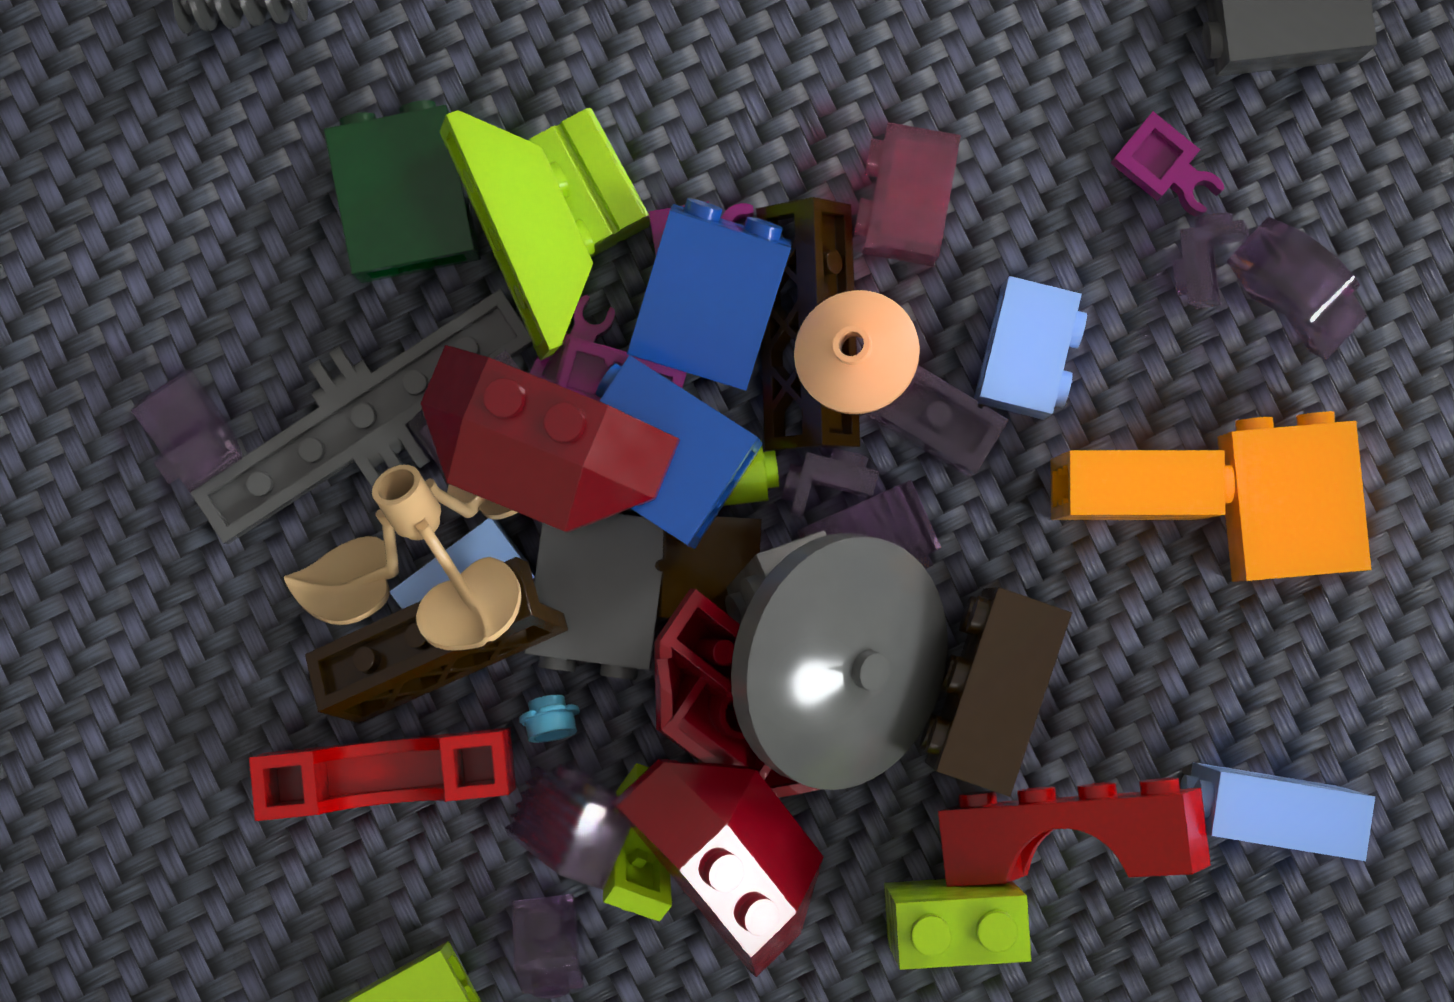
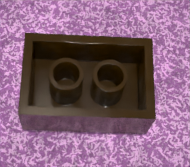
[919,587,1072,797]

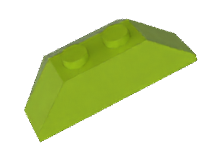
[440,110,595,360]

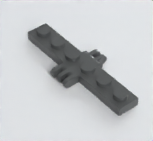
[190,289,533,544]

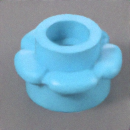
[519,695,580,743]

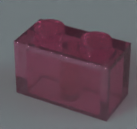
[854,122,961,266]

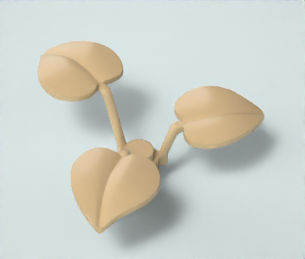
[284,465,521,651]

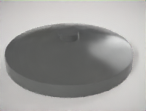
[731,533,948,790]

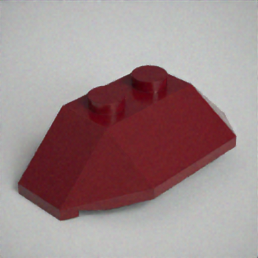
[420,345,680,533]
[654,588,820,798]
[612,759,824,977]

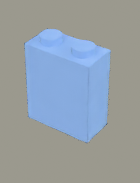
[1180,762,1375,861]

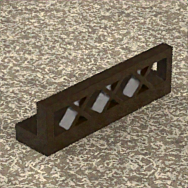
[756,197,860,451]
[305,557,568,724]

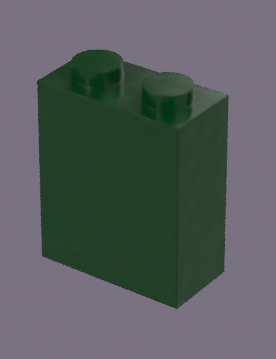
[324,100,481,283]

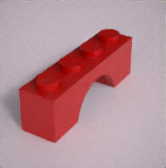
[249,727,516,821]
[938,778,1211,887]

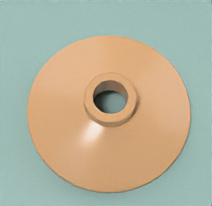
[794,290,920,414]

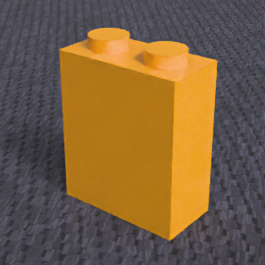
[1217,411,1371,582]
[1050,450,1235,520]

